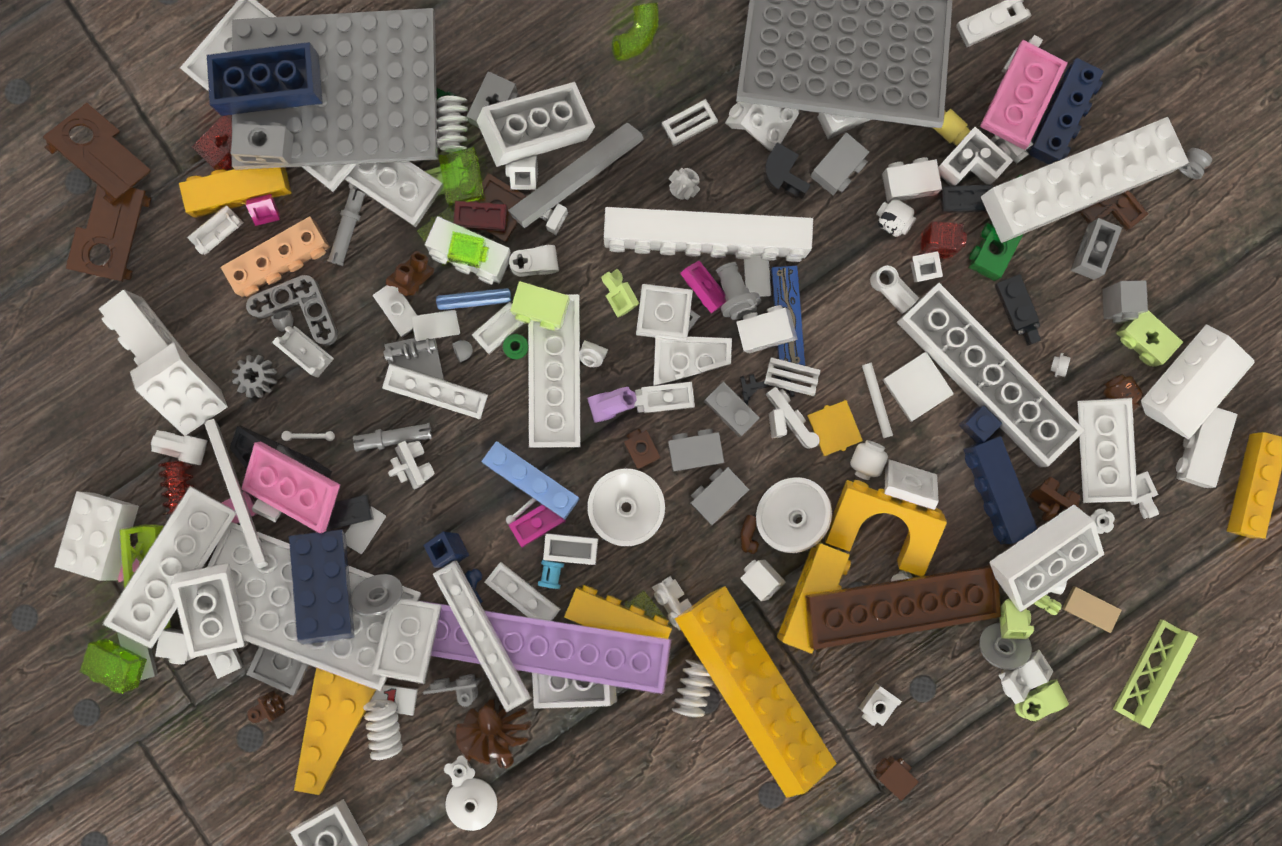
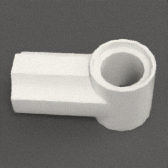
[870,265,919,314]
[151,430,208,465]

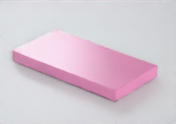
[980,40,1068,150]
[241,442,340,533]

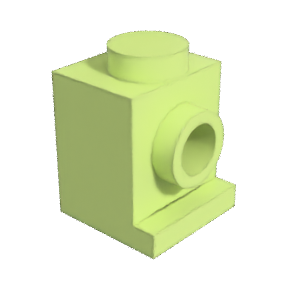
[999,598,1034,639]

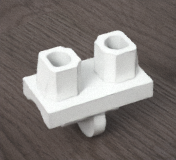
[388,441,435,490]

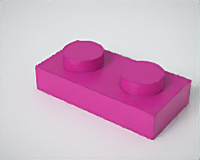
[680,260,726,313]
[509,505,566,548]

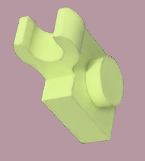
[601,269,640,317]

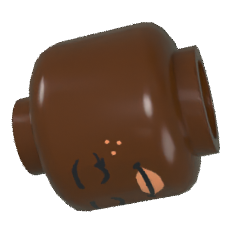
[1103,374,1143,410]

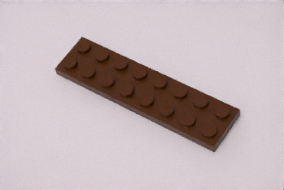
[805,565,1001,650]

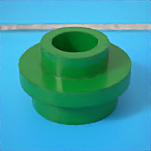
[503,334,529,360]

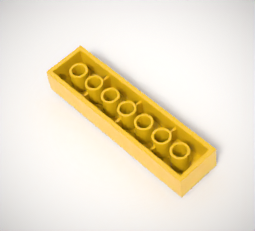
[675,586,837,798]

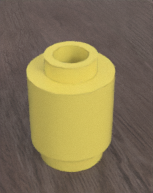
[933,109,971,146]

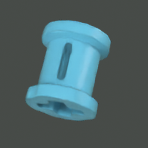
[538,560,564,589]

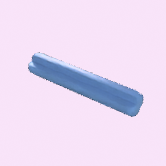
[436,288,512,310]

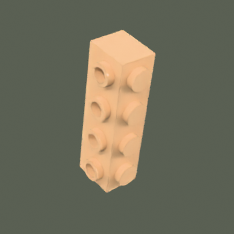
[221,216,330,297]

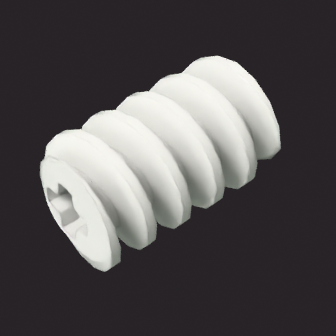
[437,96,468,153]
[672,659,713,717]
[363,699,403,760]

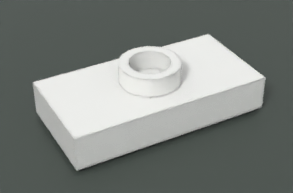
[373,285,418,338]

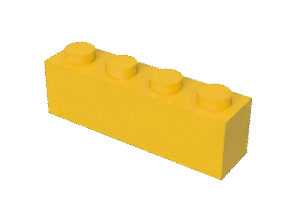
[179,167,292,218]
[1227,432,1282,539]
[564,585,672,639]

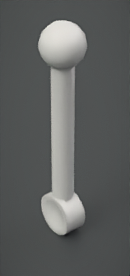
[281,431,335,441]
[506,498,536,524]

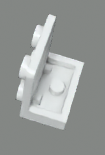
[725,102,799,151]

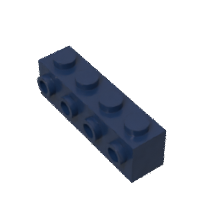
[1027,58,1104,165]
[963,436,1037,545]

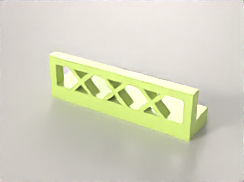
[1113,619,1198,728]

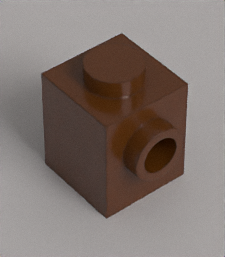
[624,429,661,470]
[874,756,919,801]

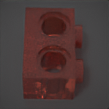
[920,221,967,259]

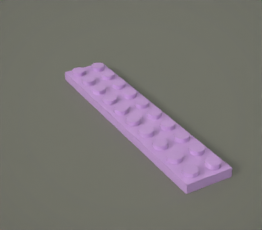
[421,601,671,694]

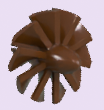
[456,699,532,768]

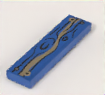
[771,266,805,369]

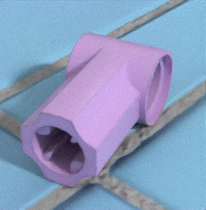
[587,387,637,423]

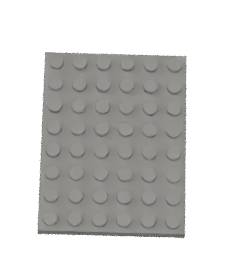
[736,0,953,128]
[232,8,438,170]

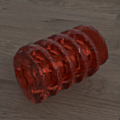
[158,461,195,515]

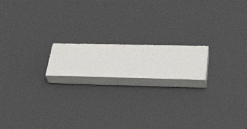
[382,364,488,419]

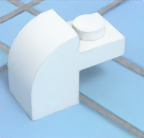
[998,650,1053,705]

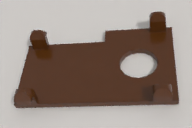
[43,103,151,204]
[66,185,151,282]

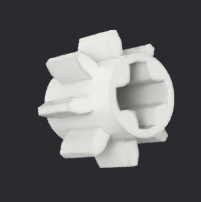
[669,168,700,200]

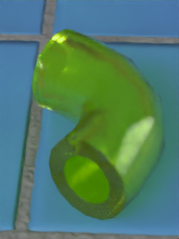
[612,3,659,61]

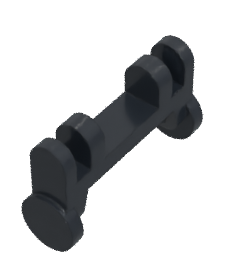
[740,369,795,405]

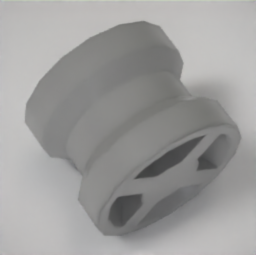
[1179,148,1212,179]

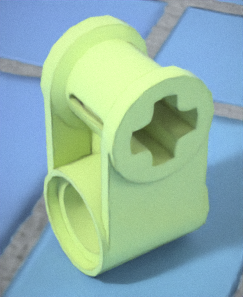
[1014,679,1069,721]

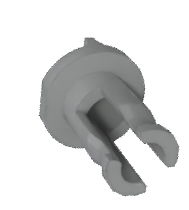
[716,262,761,320]

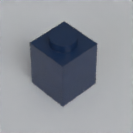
[959,406,1002,443]
[424,531,470,568]

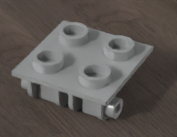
[384,338,444,394]
[423,674,482,707]

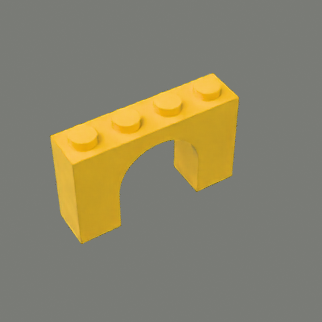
[825,480,947,576]

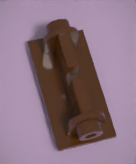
[247,690,285,723]

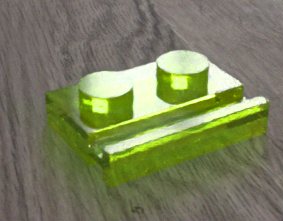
[438,147,485,206]

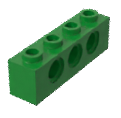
[968,174,1023,281]

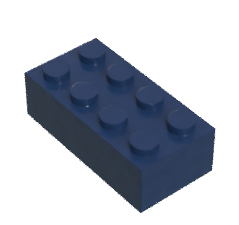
[206,42,323,116]
[289,530,355,645]

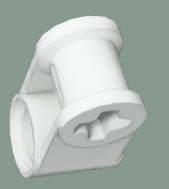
[509,245,559,277]

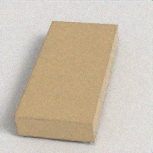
[1062,586,1122,633]

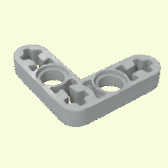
[246,275,338,346]

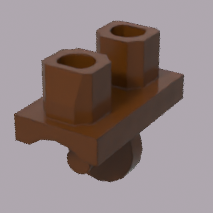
[386,251,434,296]
[1029,477,1082,522]

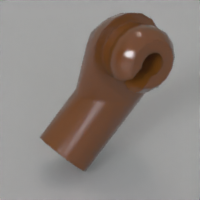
[740,515,759,554]

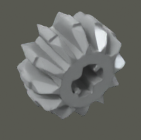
[232,355,277,398]

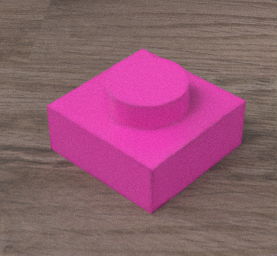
[246,194,280,226]

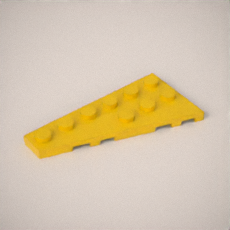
[294,668,376,795]

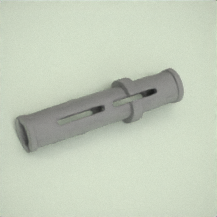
[327,189,366,266]
[353,423,432,452]

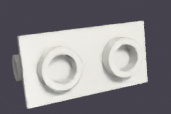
[187,205,243,255]
[652,576,692,630]

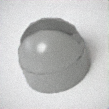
[271,310,294,332]
[452,340,473,362]

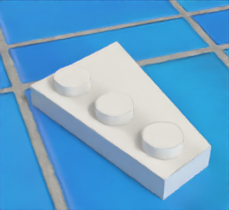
[654,337,732,386]

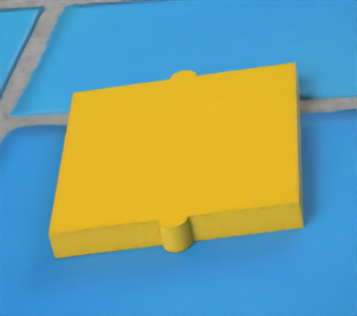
[807,400,863,456]

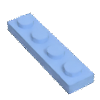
[481,441,580,520]

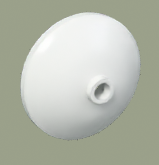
[588,469,665,546]
[756,477,832,553]

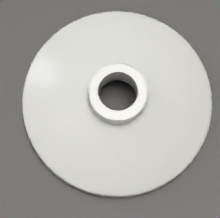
[446,778,497,831]

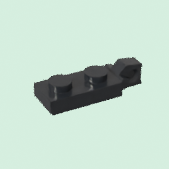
[995,274,1041,346]

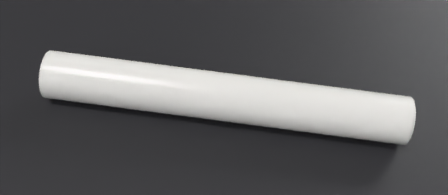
[862,363,893,438]

